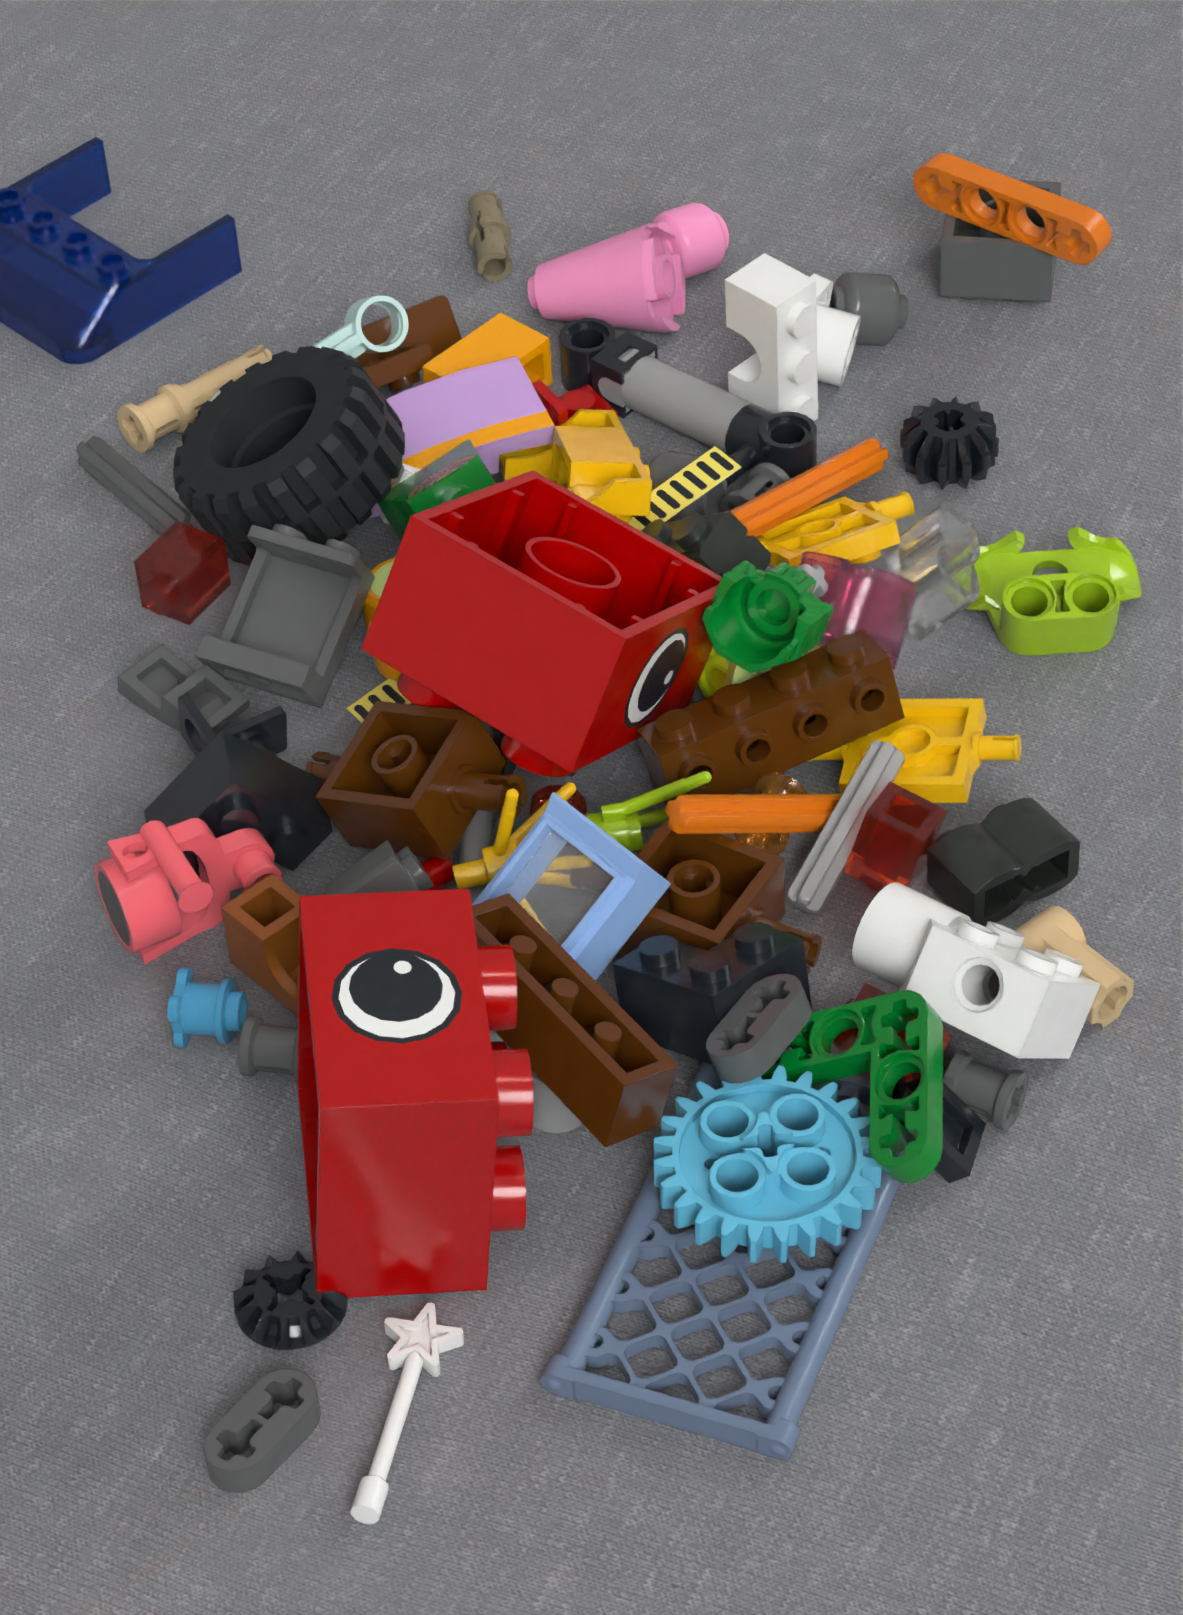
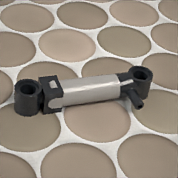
[559,318,817,488]

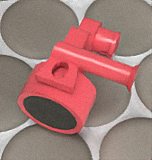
[94,818,283,965]

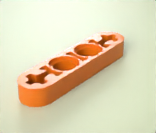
[913,153,1112,265]

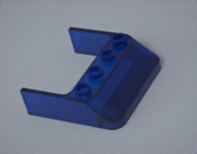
[0,137,242,364]

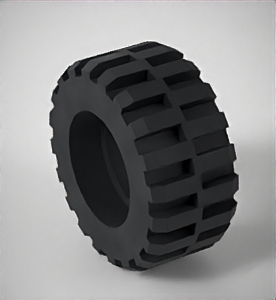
[173,346,405,566]

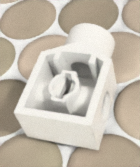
[852,882,1101,1059]

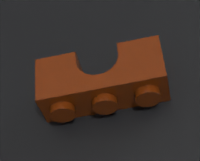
[221,873,300,1017]

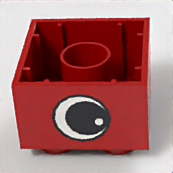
[361,470,722,777]
[297,889,534,1298]

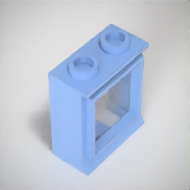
[472,792,671,981]

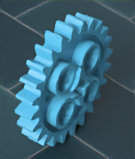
[653,1065,882,1263]

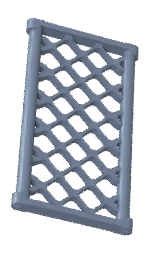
[540,1060,905,1460]

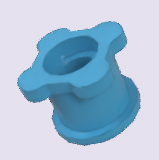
[167,967,248,1048]

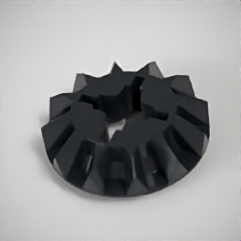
[233,1250,348,1350]

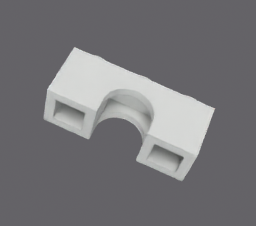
[725,253,819,421]

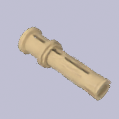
[117,345,272,453]

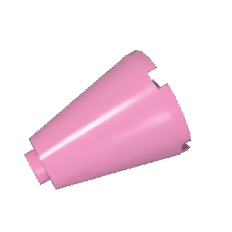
[527,221,685,333]

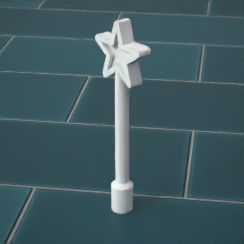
[350,1303,464,1524]

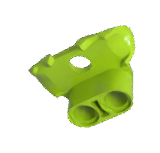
[956,526,1142,656]

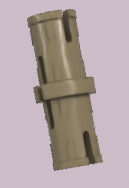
[468,190,512,282]

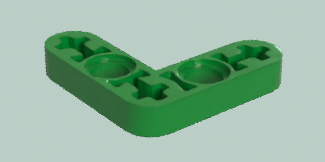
[761,990,943,1183]

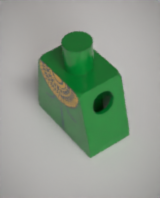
[377,439,496,542]

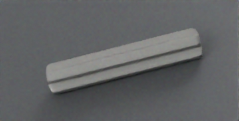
[786,740,905,914]

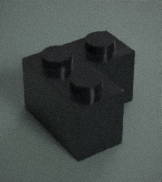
[144,730,333,879]
[613,922,812,1065]

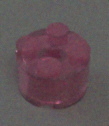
[797,551,918,670]

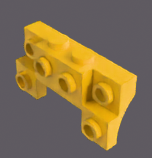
[499,409,652,522]

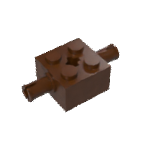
[306,701,527,859]
[571,817,822,974]

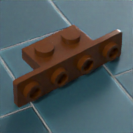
[355,295,462,391]

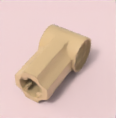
[1015,905,1134,1027]

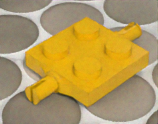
[756,491,915,577]
[809,698,1022,803]

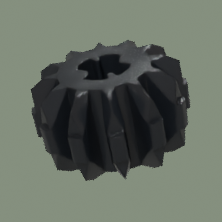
[900,396,999,490]

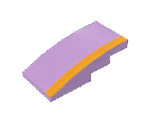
[369,356,554,518]

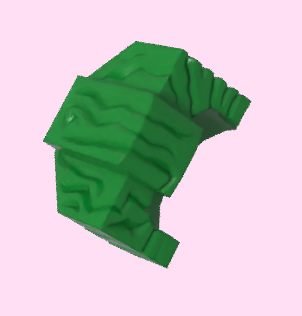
[702,560,835,673]

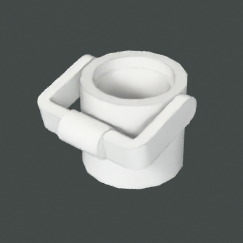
[810,273,861,387]

